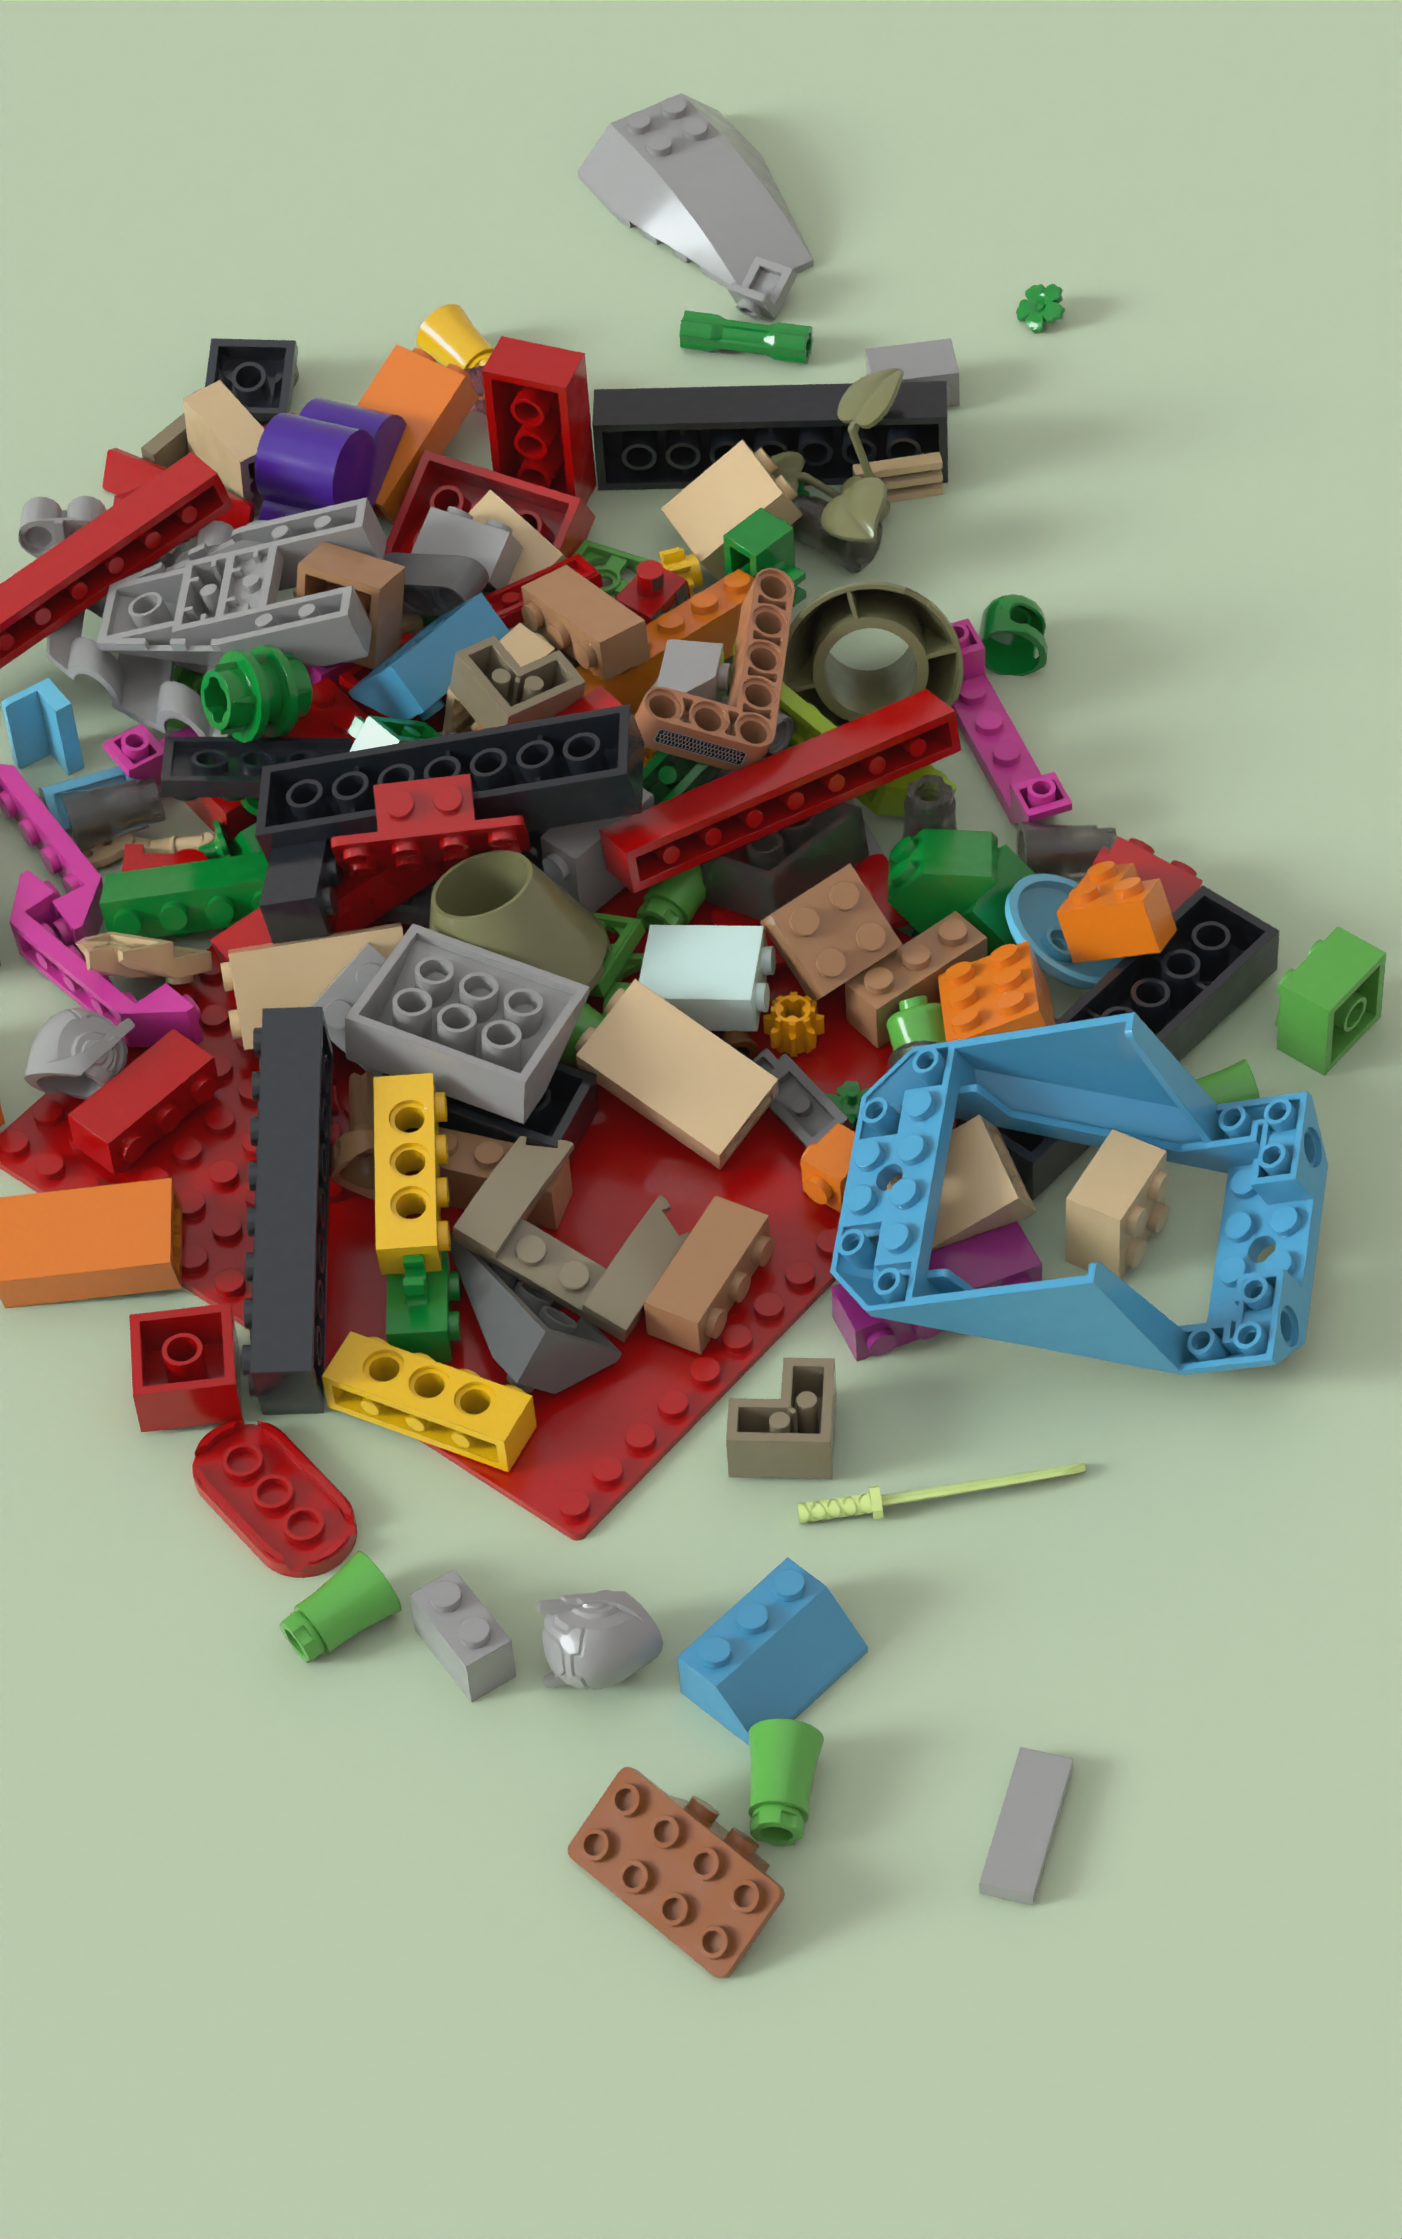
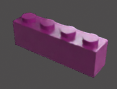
[831,1221,1042,1361]

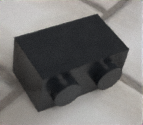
[259,839,344,944]

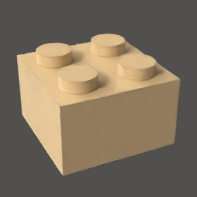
[1065,1129,1171,1280]

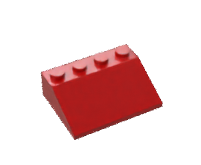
[384,450,596,558]

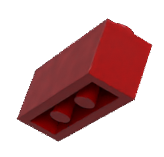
[68,1029,220,1175]

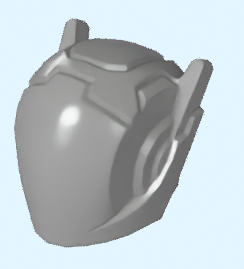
[24,1008,135,1100]
[536,1590,663,1690]

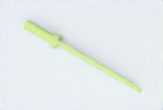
[797,1462,1086,1524]

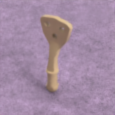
[77,823,215,868]

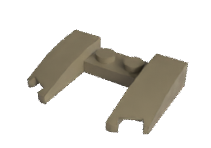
[453,1136,689,1343]

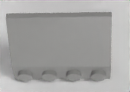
[345,924,590,1124]

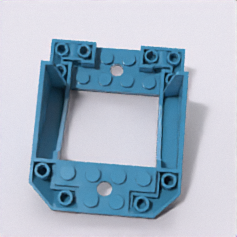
[830,1012,1328,1375]

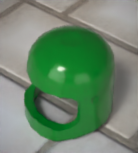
[979,594,1048,676]

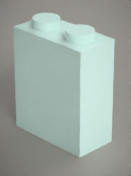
[639,925,776,1032]

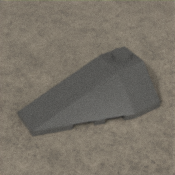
[450,1232,622,1394]

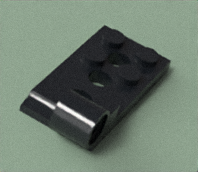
[161,736,352,801]

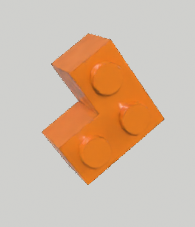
[1056,861,1177,963]

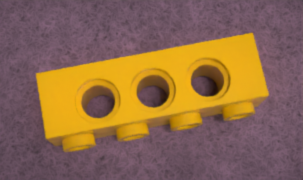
[373,1073,451,1275]
[322,1331,537,1472]

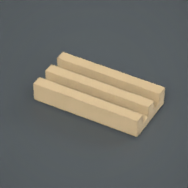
[853,452,943,503]

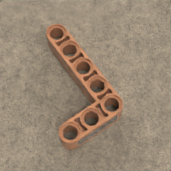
[635,568,795,772]

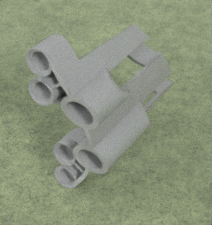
[18,496,266,737]

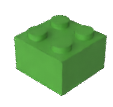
[1275,926,1386,1076]

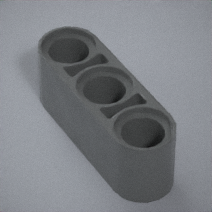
[383,552,489,616]

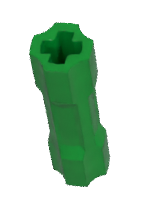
[679,310,813,364]

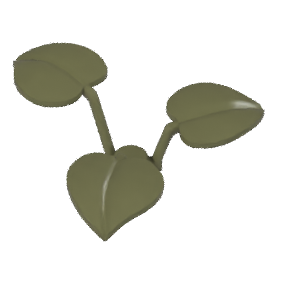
[771,368,904,542]

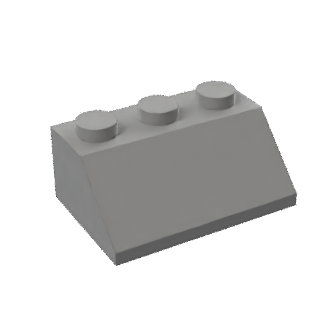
[655,639,732,754]

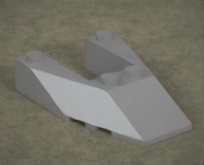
[97,497,387,666]

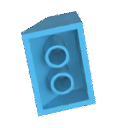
[348,593,510,721]
[677,1557,868,1745]

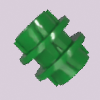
[201,644,313,743]

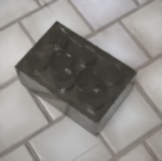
[700,802,869,920]

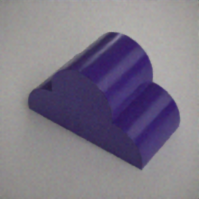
[255,398,407,521]

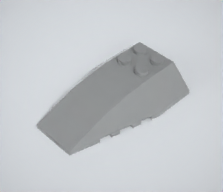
[577,93,814,290]

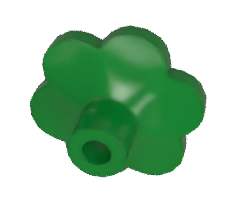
[198,819,234,860]

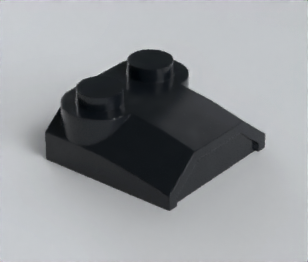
[205,338,299,426]

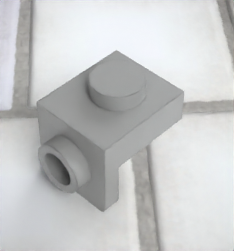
[728,256,797,320]

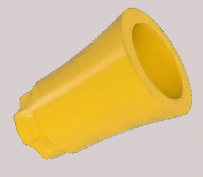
[416,304,494,396]

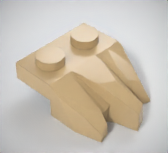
[75,931,212,985]

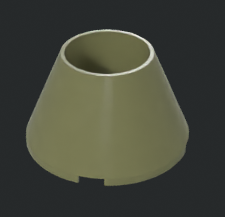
[783,581,964,727]
[429,850,610,993]

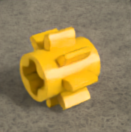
[658,547,703,597]

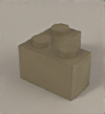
[449,635,586,729]
[726,1358,837,1479]

